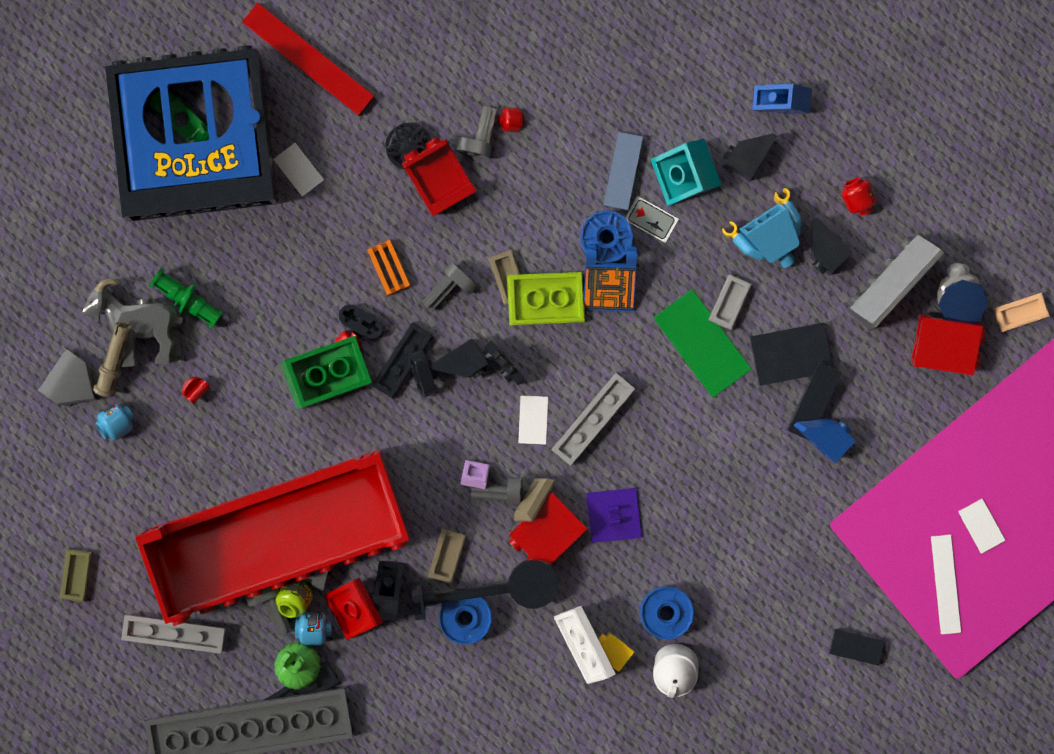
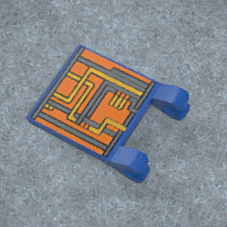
[584,245,637,312]

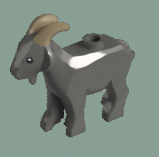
[83,279,184,367]

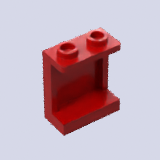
[401,137,476,216]
[911,313,986,376]
[508,493,587,565]

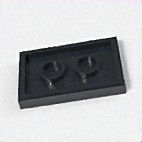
[749,322,833,386]

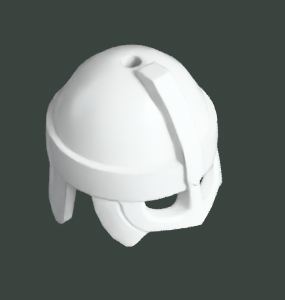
[653,644,699,698]

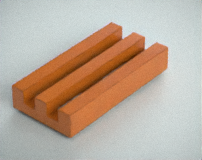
[367,240,410,296]

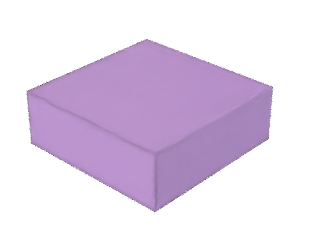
[461,460,490,489]

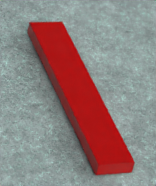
[242,2,374,116]

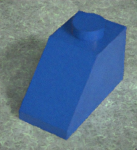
[752,84,812,114]
[794,419,855,463]

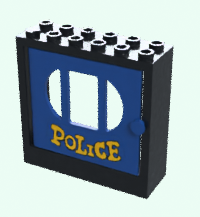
[105,45,278,222]

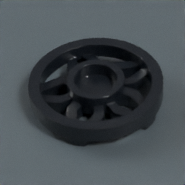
[385,123,431,169]

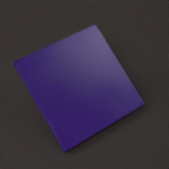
[586,488,642,543]

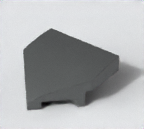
[38,349,97,407]

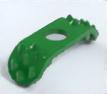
[148,88,209,143]

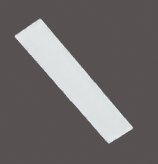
[931,535,961,634]

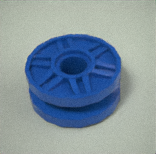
[580,210,633,263]
[639,586,694,640]
[439,597,491,645]

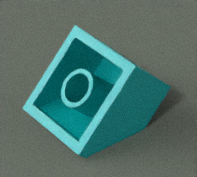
[651,138,722,206]

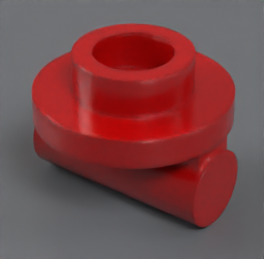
[182,376,210,405]

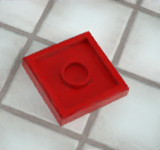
[324,577,383,640]

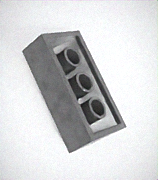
[847,235,944,330]

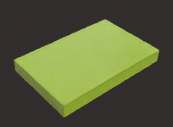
[507,272,585,326]

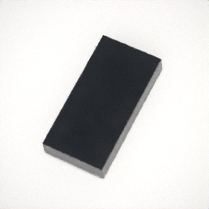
[829,629,884,666]

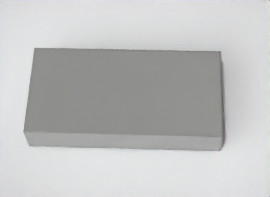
[708,274,752,331]

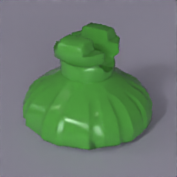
[274,642,321,690]

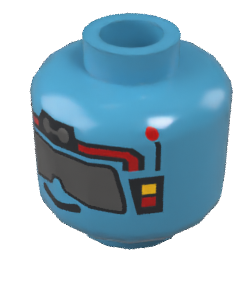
[95,404,134,441]
[295,612,332,645]

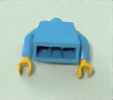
[722,188,802,268]

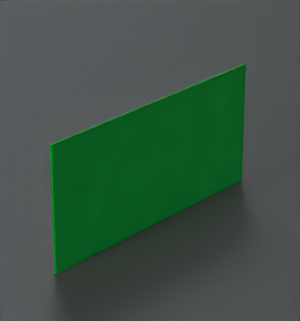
[653,289,751,398]

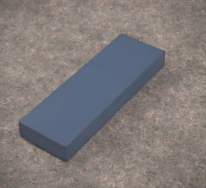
[603,132,643,211]

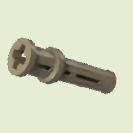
[93,322,132,397]

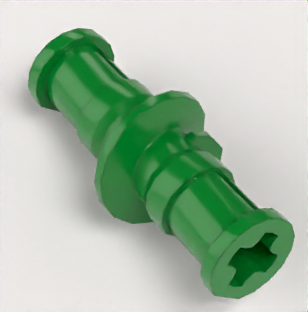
[149,267,224,329]

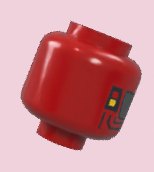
[841,177,878,216]

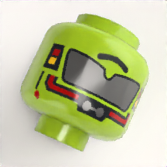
[276,580,313,618]

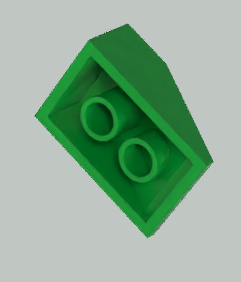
[280,336,372,410]

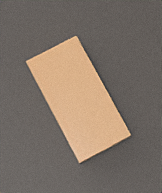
[993,293,1050,332]

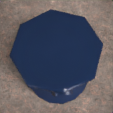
[937,263,988,324]

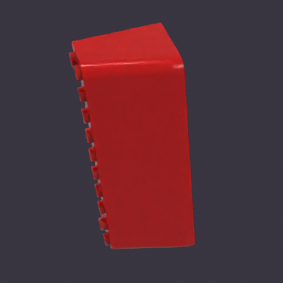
[135,449,410,626]

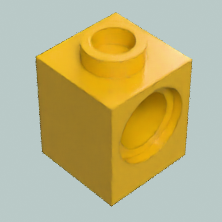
[598,632,634,672]

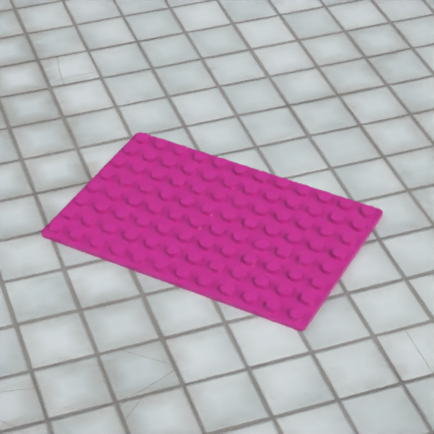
[830,338,1054,679]

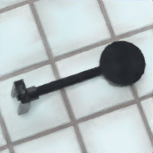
[410,559,559,621]

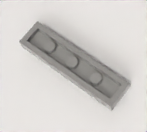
[551,373,635,466]
[121,614,226,654]

